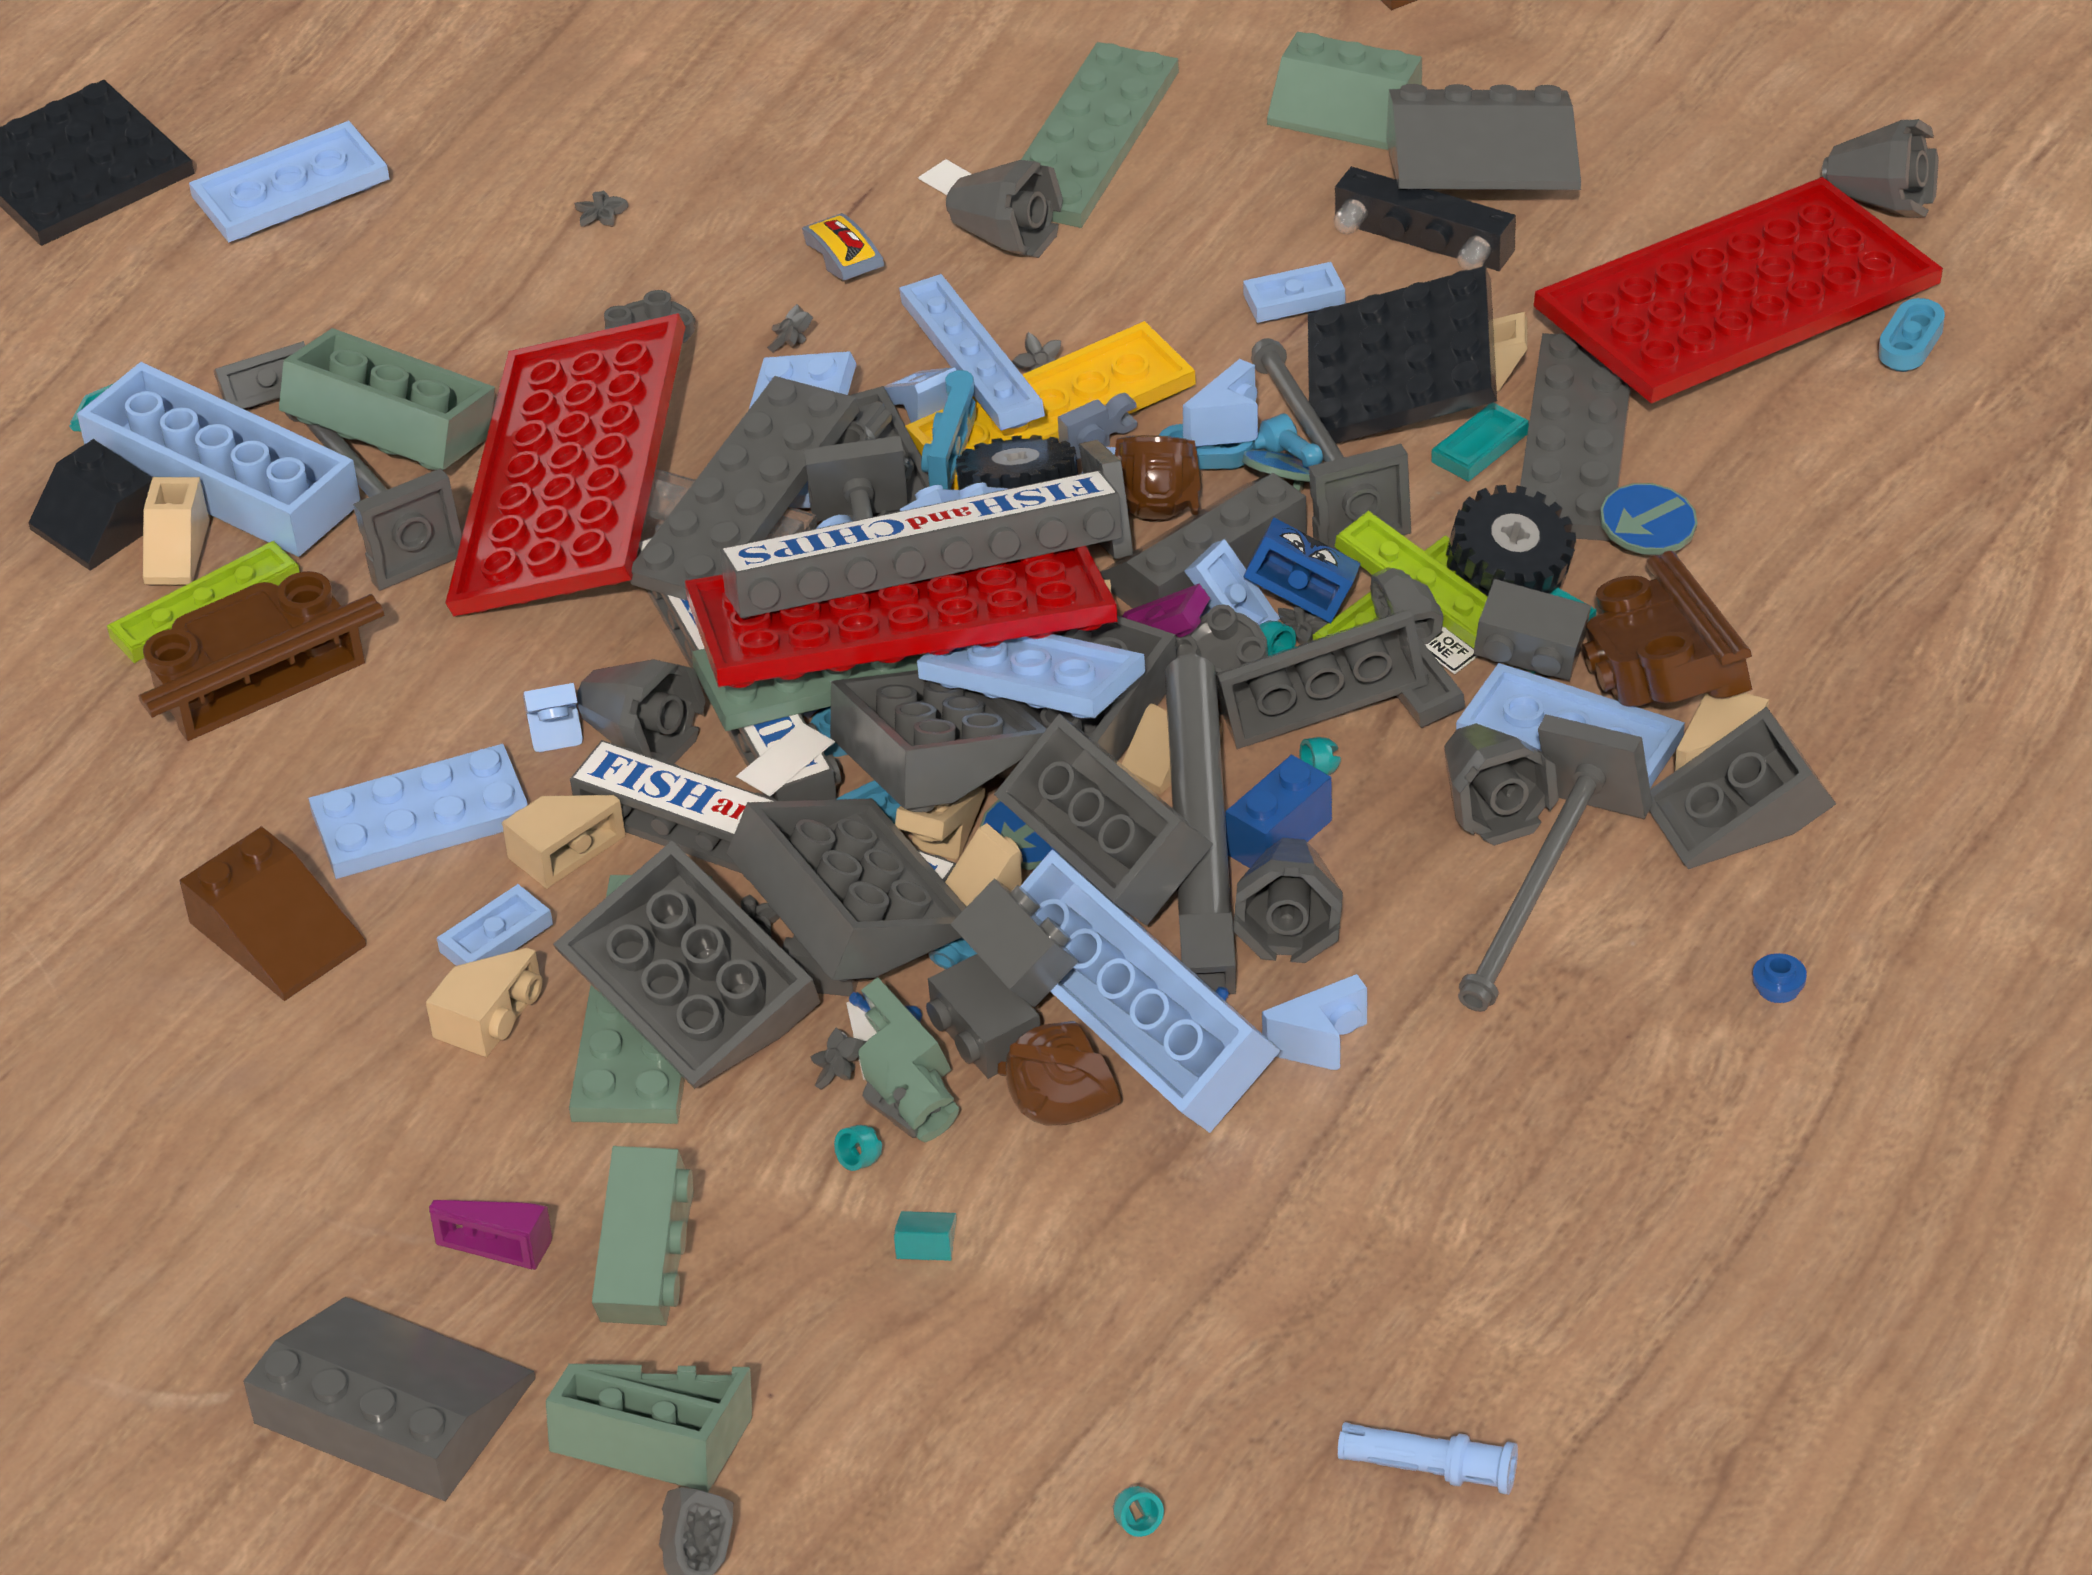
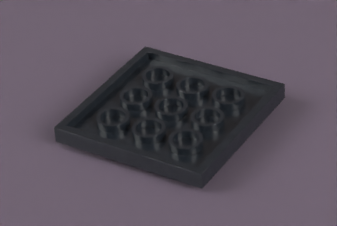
[0,79,195,246]
[1308,266,1497,444]

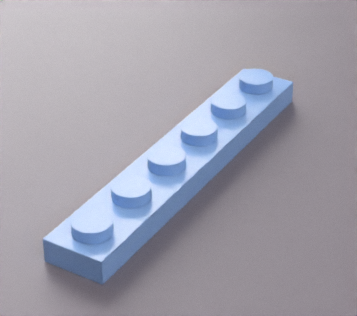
[899,274,1045,431]

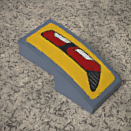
[802,213,885,281]

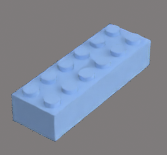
[77,362,361,557]
[1021,849,1281,1133]

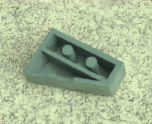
[592,1146,694,1326]
[546,1364,752,1492]

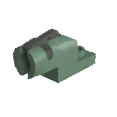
[858,977,959,1143]

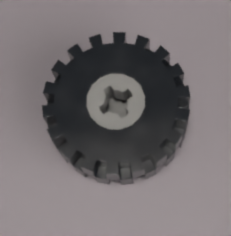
[956,435,1078,490]
[1446,485,1576,597]

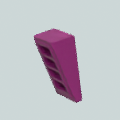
[429,1200,552,1270]

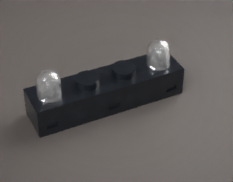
[1334,166,1516,272]

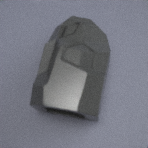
[1370,567,1444,644]
[659,1487,733,1575]

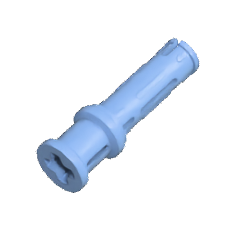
[1338,1422,1518,1495]

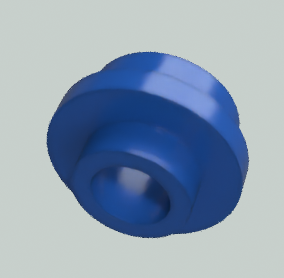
[1752,953,1807,1003]

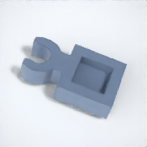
[1058,393,1137,460]

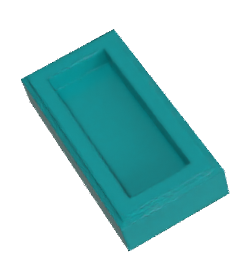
[1431,402,1529,482]

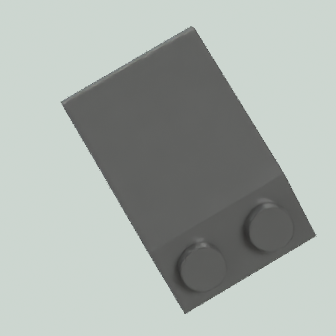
[1649,707,1836,869]

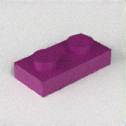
[1122,583,1210,637]

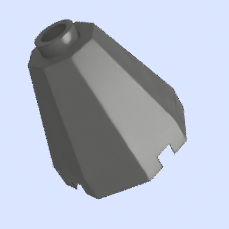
[1822,119,1939,218]
[946,160,1063,258]
[577,659,706,763]
[1444,723,1559,846]
[1233,838,1343,963]

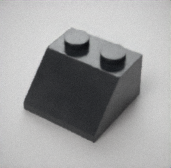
[28,439,152,571]

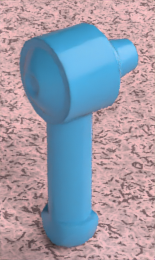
[1253,413,1323,467]

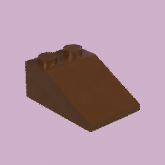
[179,826,366,1001]

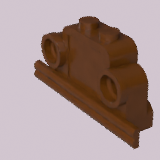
[1582,551,1753,706]
[138,571,385,741]

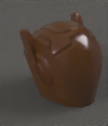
[1115,435,1201,520]
[997,1021,1121,1126]

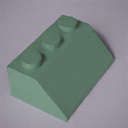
[1267,31,1422,150]

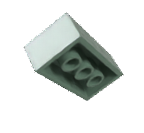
[279,328,495,470]

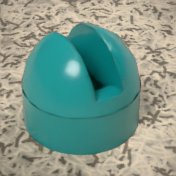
[1259,620,1296,656]
[1299,737,1341,775]
[834,1125,883,1171]
[1112,1485,1164,1537]

